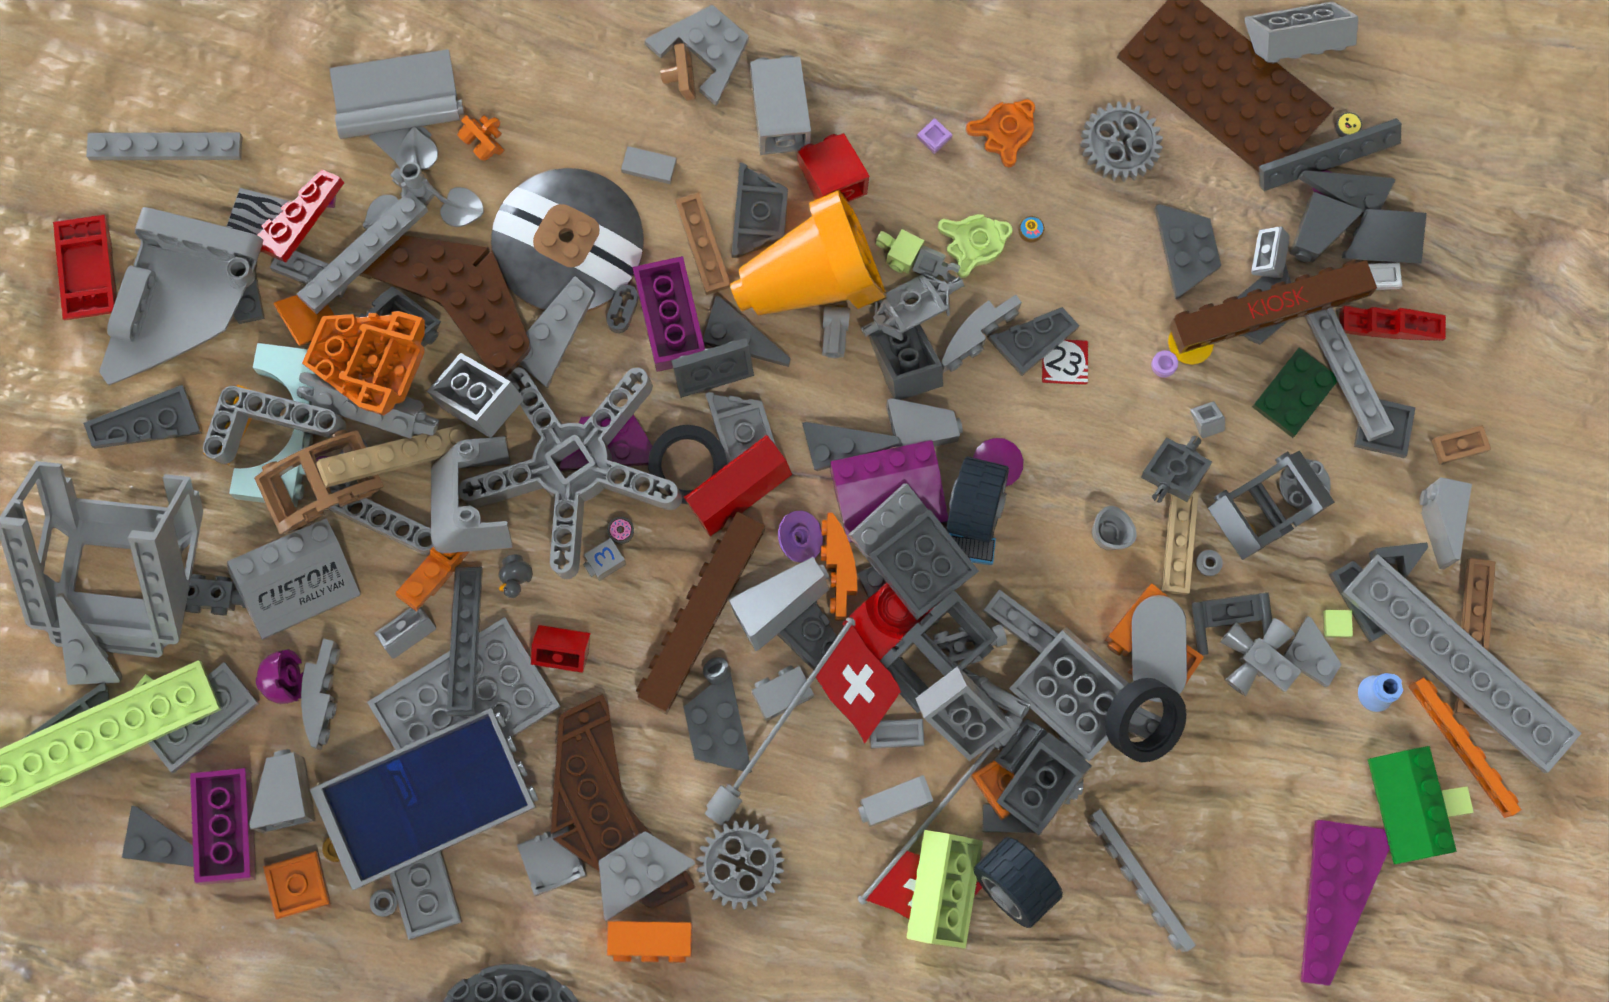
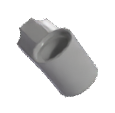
[822,306,850,358]

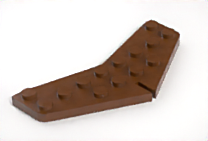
[359,235,531,378]
[551,694,695,908]

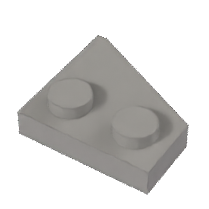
[1283,616,1342,687]

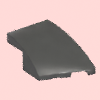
[1342,209,1427,264]

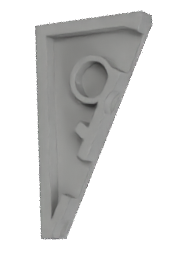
[55,593,122,685]

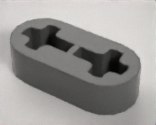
[606,285,639,333]

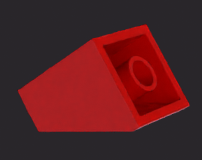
[797,133,870,202]

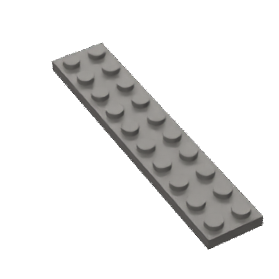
[1341,554,1582,774]

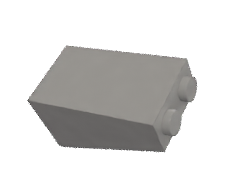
[750,55,811,155]

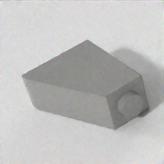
[886,398,963,447]
[858,775,933,827]

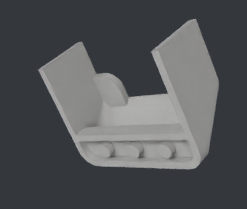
[431,436,512,553]

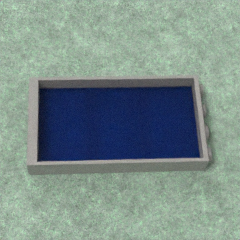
[310,708,539,890]

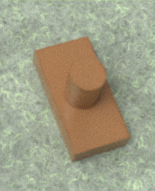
[660,43,696,101]

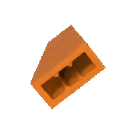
[1105,583,1168,656]

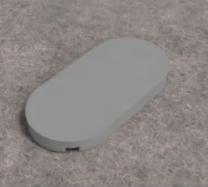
[1132,595,1187,702]

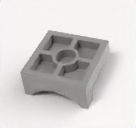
[517,827,587,896]

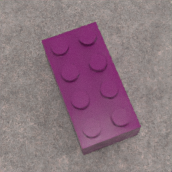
[633,256,705,372]
[190,768,256,885]

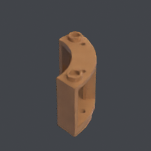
[254,430,384,534]

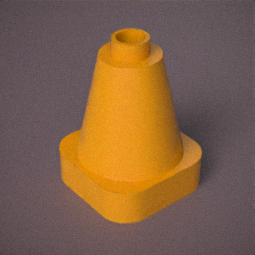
[730,190,887,316]

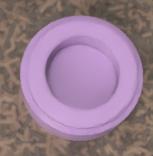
[1151,351,1178,378]

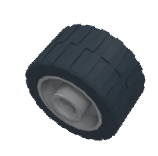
[947,456,1009,543]
[974,837,1063,928]

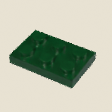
[1252,347,1338,438]

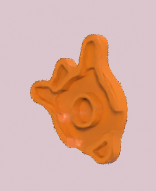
[966,99,1035,168]

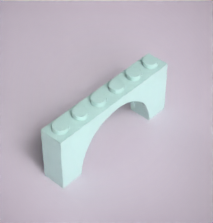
[229,343,315,507]

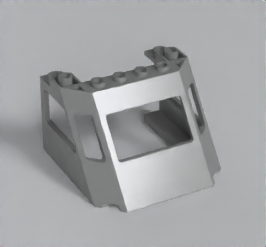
[0,461,203,658]

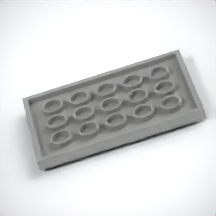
[367,617,561,793]

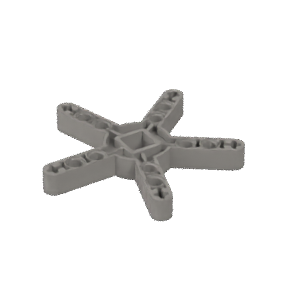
[458,367,683,579]

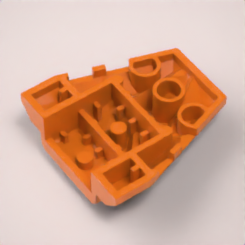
[302,311,425,415]

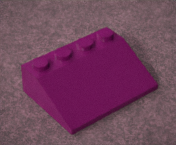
[830,440,948,543]

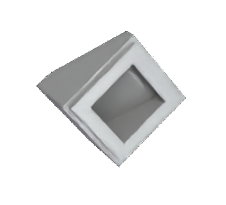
[1190,401,1225,438]

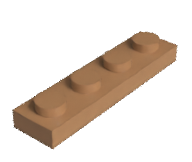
[675,193,730,295]

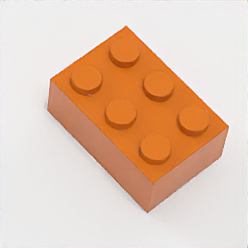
[607,921,693,963]

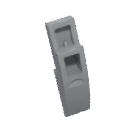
[941,295,1022,373]
[301,639,340,750]

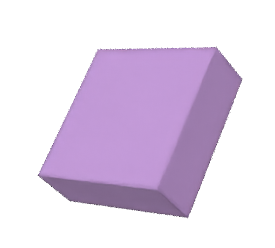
[917,118,952,154]

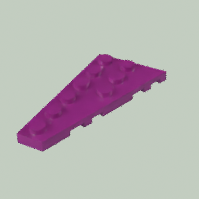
[1301,820,1390,986]

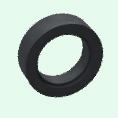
[648,425,727,504]
[1105,678,1187,762]

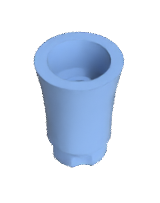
[1358,673,1403,712]

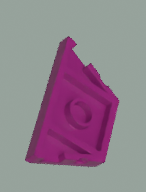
[560,414,653,471]

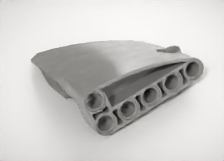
[99,207,264,386]

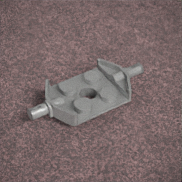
[861,273,964,340]

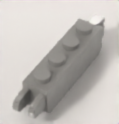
[297,372,439,439]

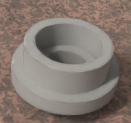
[1196,550,1223,576]
[370,889,398,917]

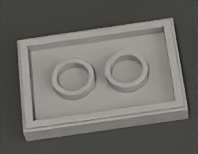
[386,844,462,940]

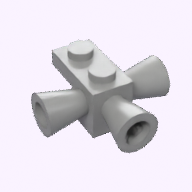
[1220,618,1302,696]

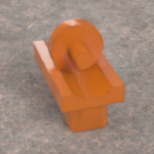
[457,115,504,161]

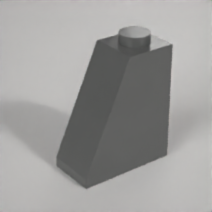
[1289,192,1362,262]

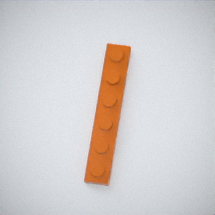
[1408,677,1521,818]

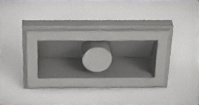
[1251,226,1290,278]
[375,607,436,659]

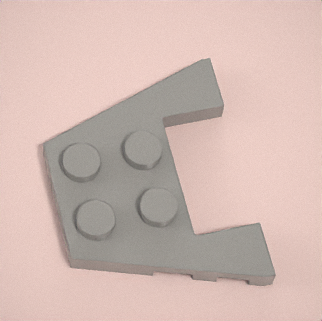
[644,5,749,106]

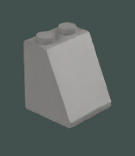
[249,749,316,833]

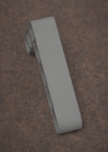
[203,386,346,464]
[327,439,433,556]

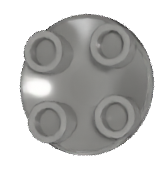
[1279,459,1331,510]

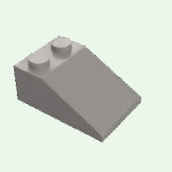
[1419,477,1472,569]

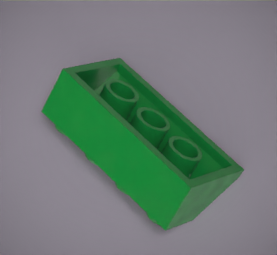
[1367,746,1457,865]

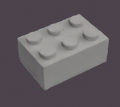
[427,353,524,438]
[915,666,1012,761]

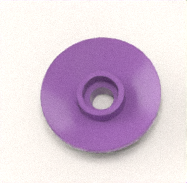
[778,510,823,563]

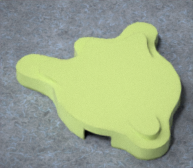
[938,214,1012,278]

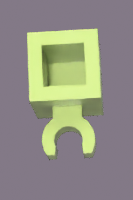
[875,229,924,274]

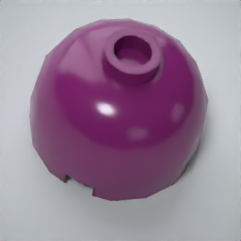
[256,649,304,704]

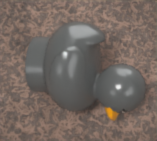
[499,554,533,598]

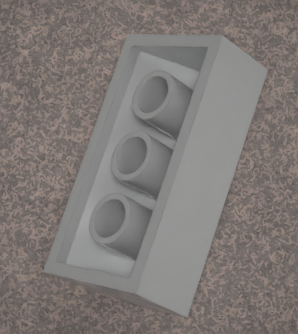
[1245,1,1359,63]

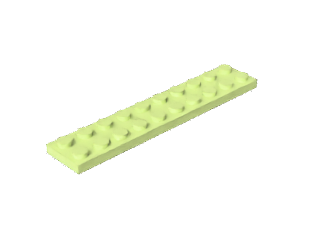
[0,660,222,810]

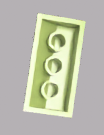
[907,830,983,949]

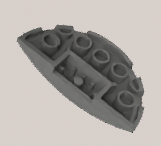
[443,964,579,1002]

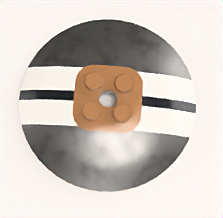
[491,168,644,312]

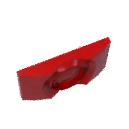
[53,215,117,321]
[842,582,940,661]

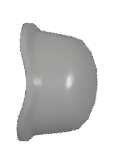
[1092,506,1136,550]

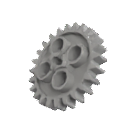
[1080,101,1163,182]
[697,821,784,910]

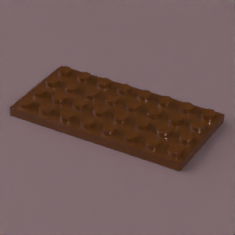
[1117,0,1334,172]

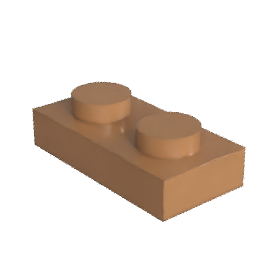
[1432,425,1491,465]

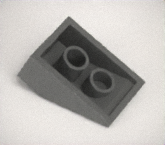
[868,324,943,400]
[996,733,1092,835]

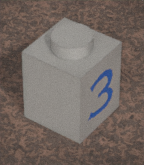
[583,538,626,581]

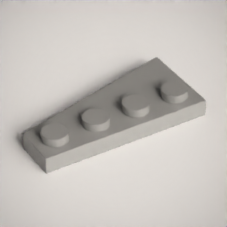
[520,276,596,388]

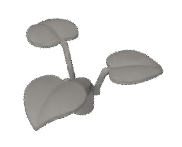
[363,127,484,230]

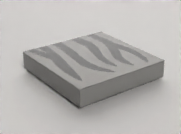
[226,188,289,235]

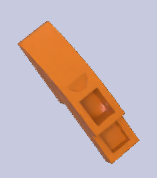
[821,512,857,621]
[396,547,470,611]

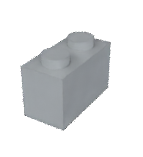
[752,665,814,722]

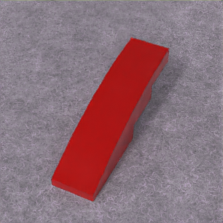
[1339,306,1446,341]

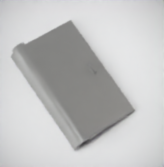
[329,49,464,139]

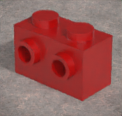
[530,625,591,673]

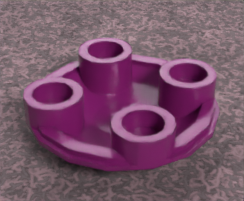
[973,438,1024,486]

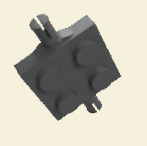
[1141,436,1212,503]

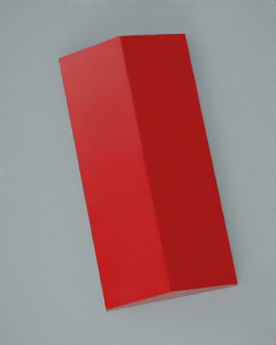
[683,435,792,537]

